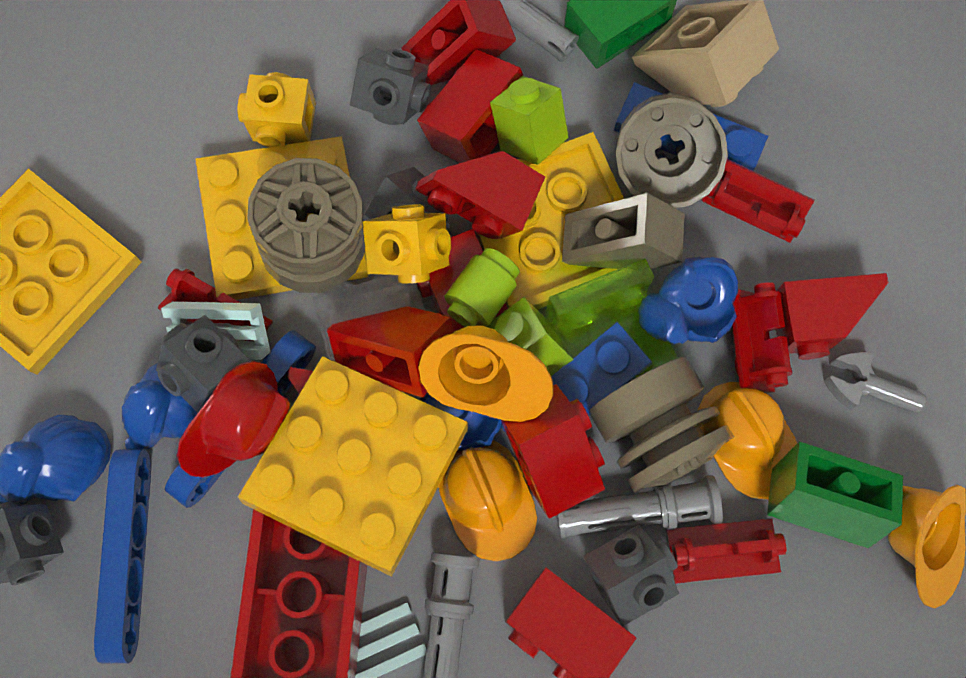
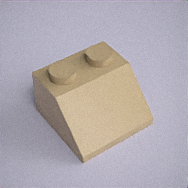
[632,0,779,107]

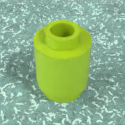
[444,248,520,327]

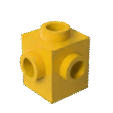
[237,72,316,147]
[362,204,451,284]

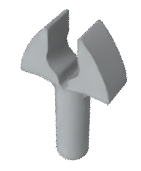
[824,352,927,413]

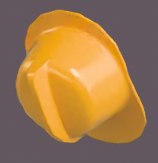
[418,325,553,422]
[697,382,797,500]
[438,440,537,561]
[888,484,966,608]

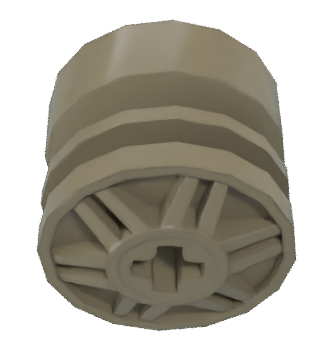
[616,93,728,208]
[247,158,365,293]
[589,357,734,493]

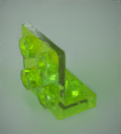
[545,258,678,380]

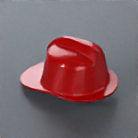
[177,361,290,477]

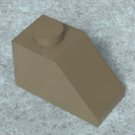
[562,193,685,271]

